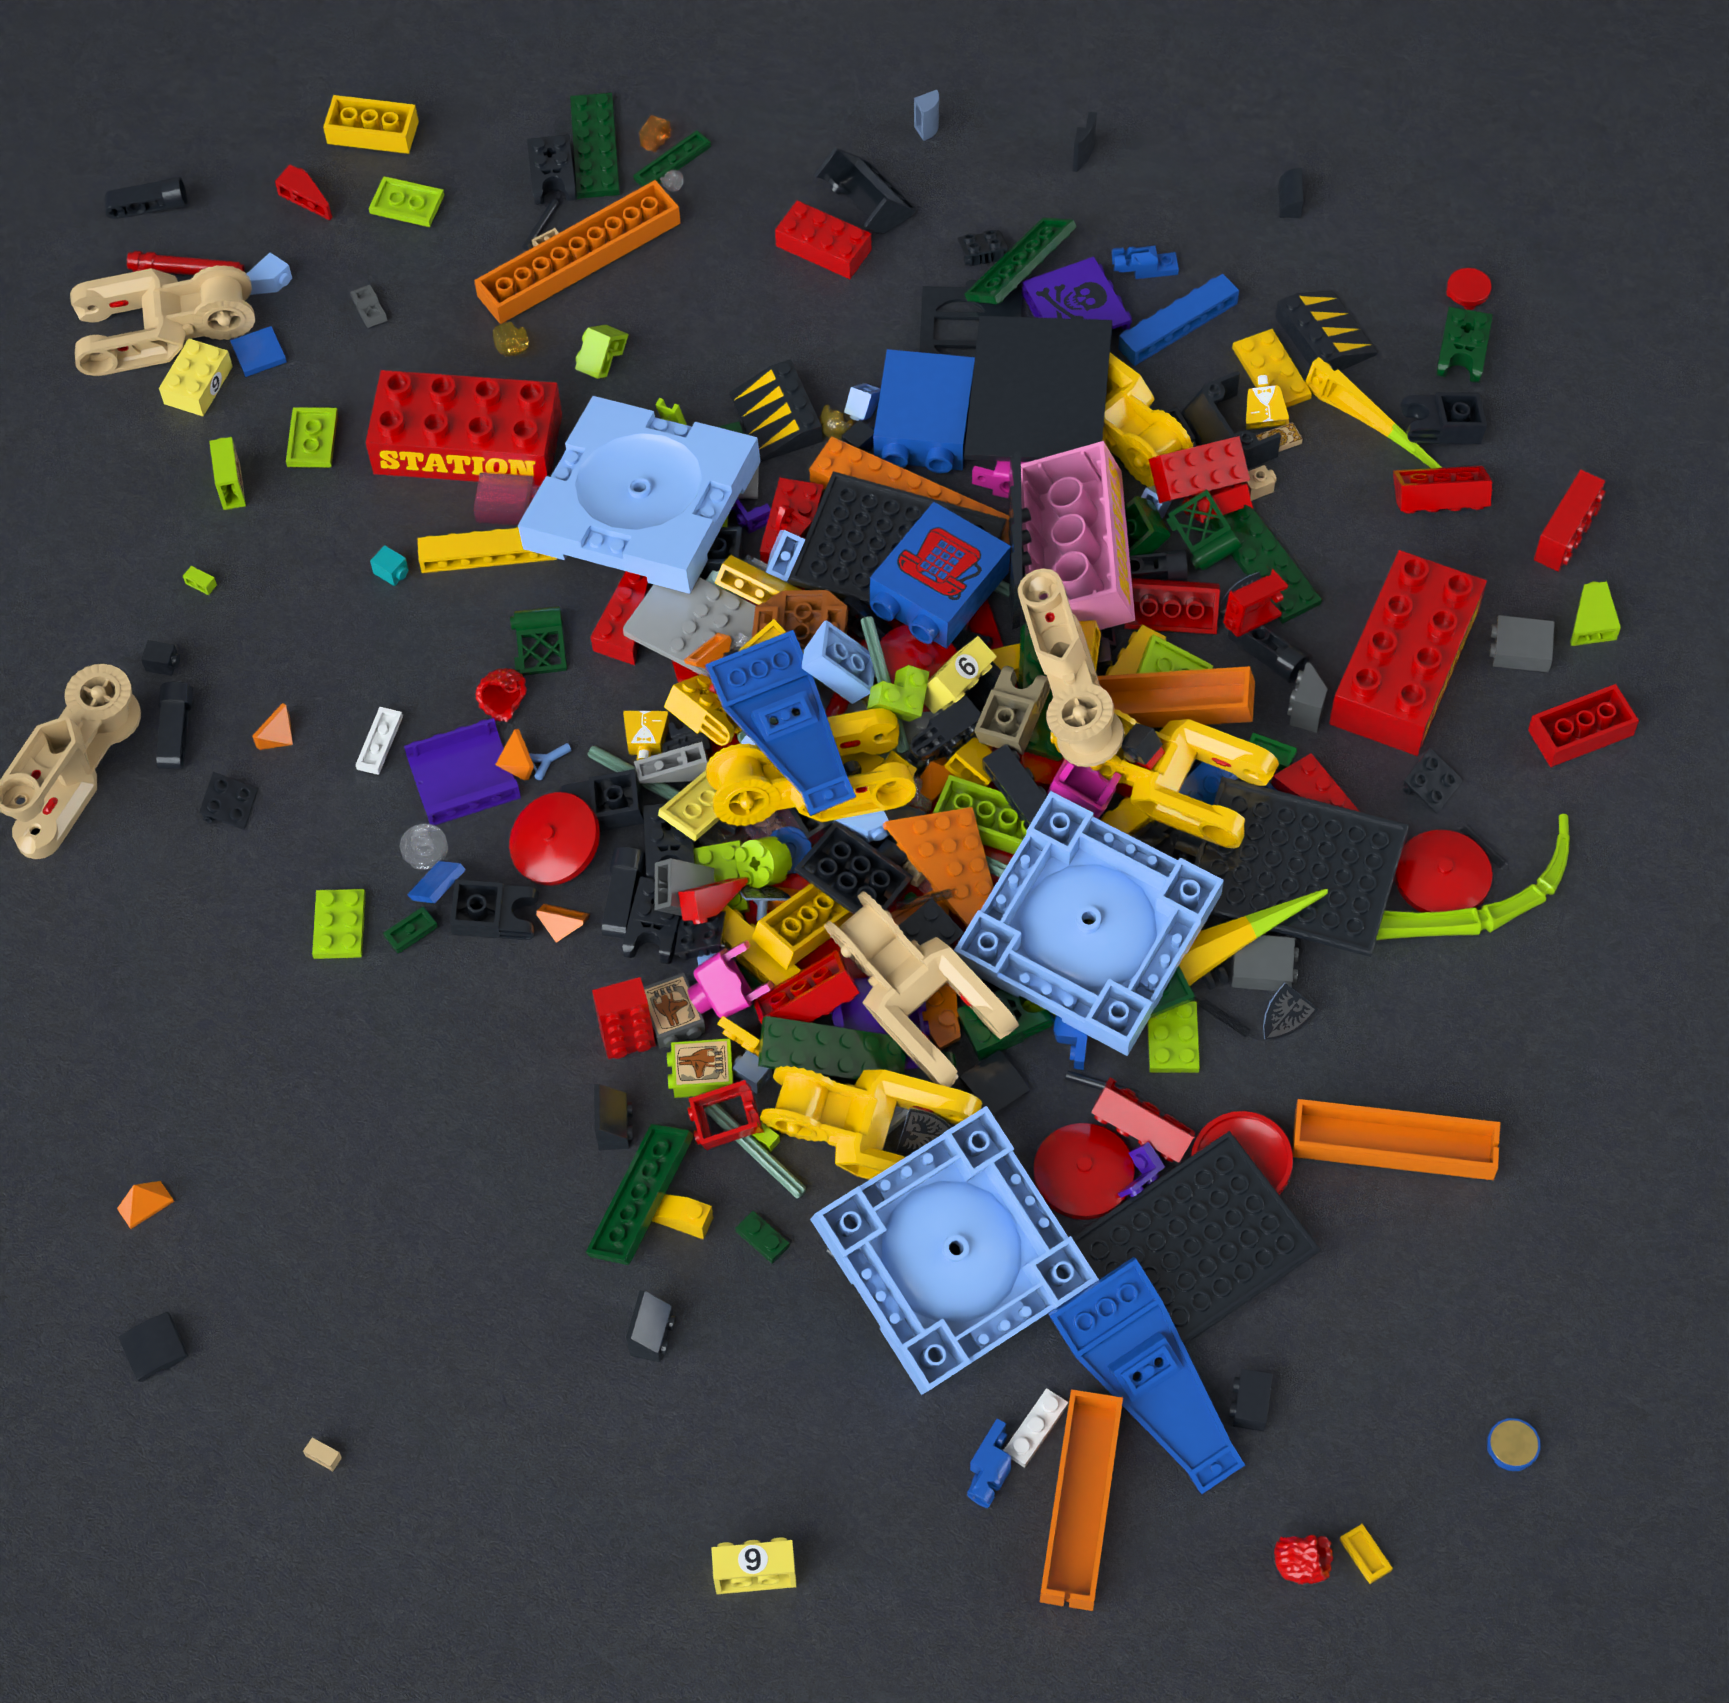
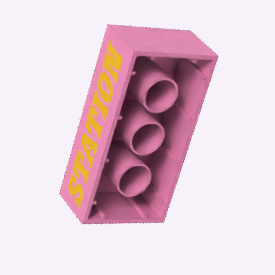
[1021,441,1135,630]

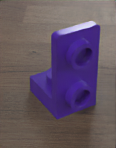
[730,498,771,534]
[1118,1142,1165,1198]

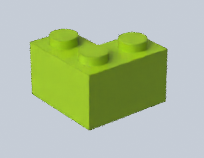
[575,325,629,379]
[867,665,929,722]

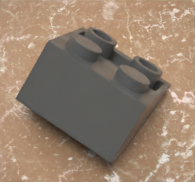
[1287,663,1328,733]

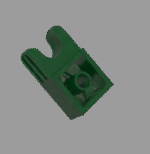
[1436,307,1493,383]
[957,989,1055,1061]

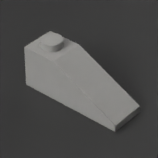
[634,742,709,784]

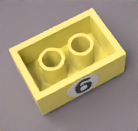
[159,339,233,417]
[924,636,997,714]
[711,1538,796,1594]

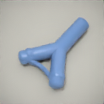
[529,743,572,780]

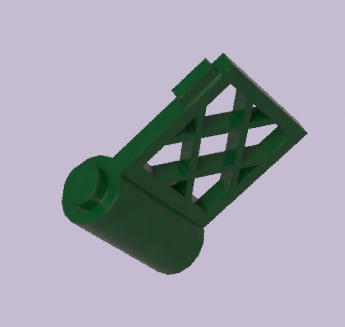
[1166,489,1242,571]
[510,606,567,676]

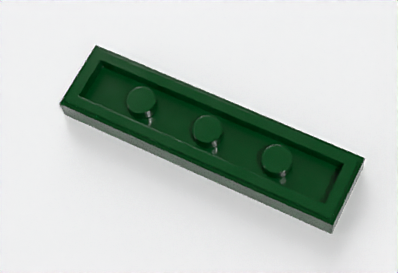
[633,130,711,187]

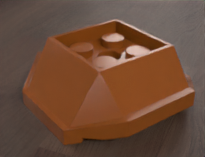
[752,590,849,677]

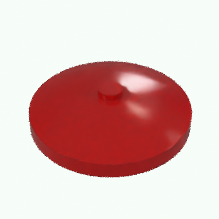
[880,625,958,712]
[509,792,600,885]
[1395,830,1492,913]
[1191,1111,1293,1195]
[1033,1123,1134,1220]

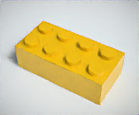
[323,95,419,154]
[752,884,854,970]

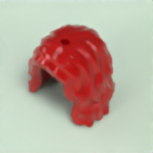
[476,668,527,722]
[1274,1535,1333,1584]

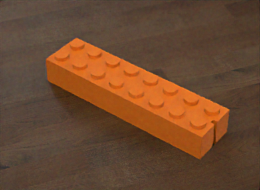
[1097,666,1255,728]
[1292,1099,1500,1180]
[1040,1389,1123,1611]

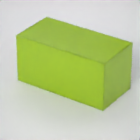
[183,566,217,595]
[751,1122,780,1153]

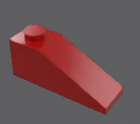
[275,165,332,220]
[678,877,748,924]

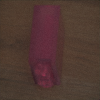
[473,473,538,525]

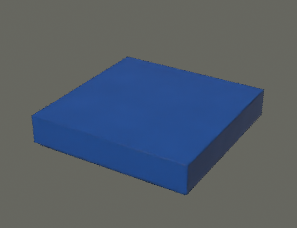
[230,326,287,377]
[407,861,465,903]

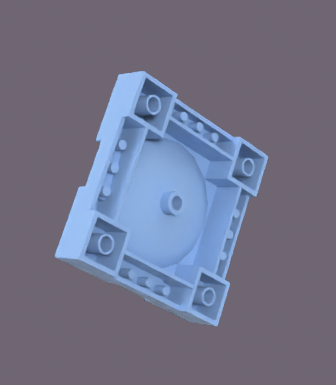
[518,396,761,594]
[954,791,1224,1056]
[810,1106,1099,1395]

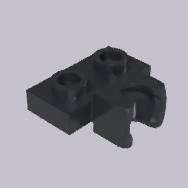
[662,722,713,754]

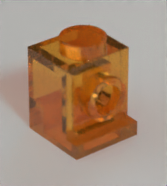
[639,115,671,152]

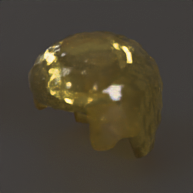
[493,322,529,357]
[820,405,853,439]

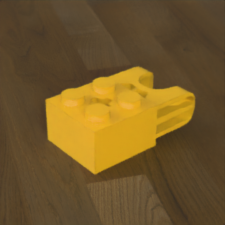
[664,674,743,746]

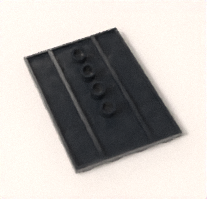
[1008,450,1032,630]

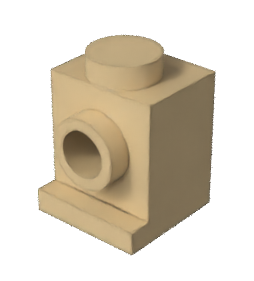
[1241,465,1277,501]

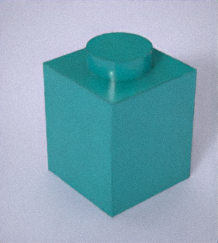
[370,545,409,586]

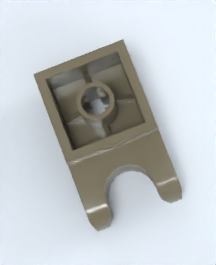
[974,666,1050,755]

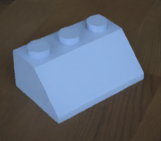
[802,620,875,704]

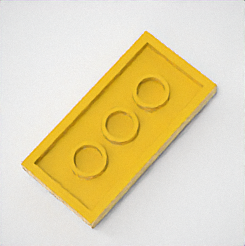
[1232,329,1312,408]

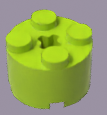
[735,836,792,888]

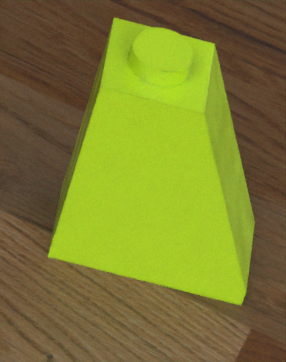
[1570,581,1621,646]

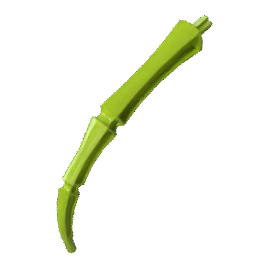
[1376,814,1570,940]

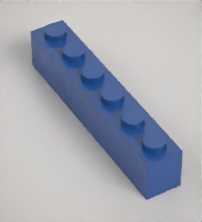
[1118,274,1239,366]

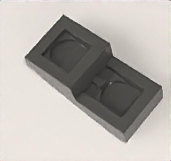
[350,285,388,328]

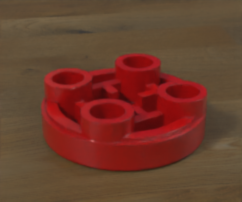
[1446,268,1492,310]

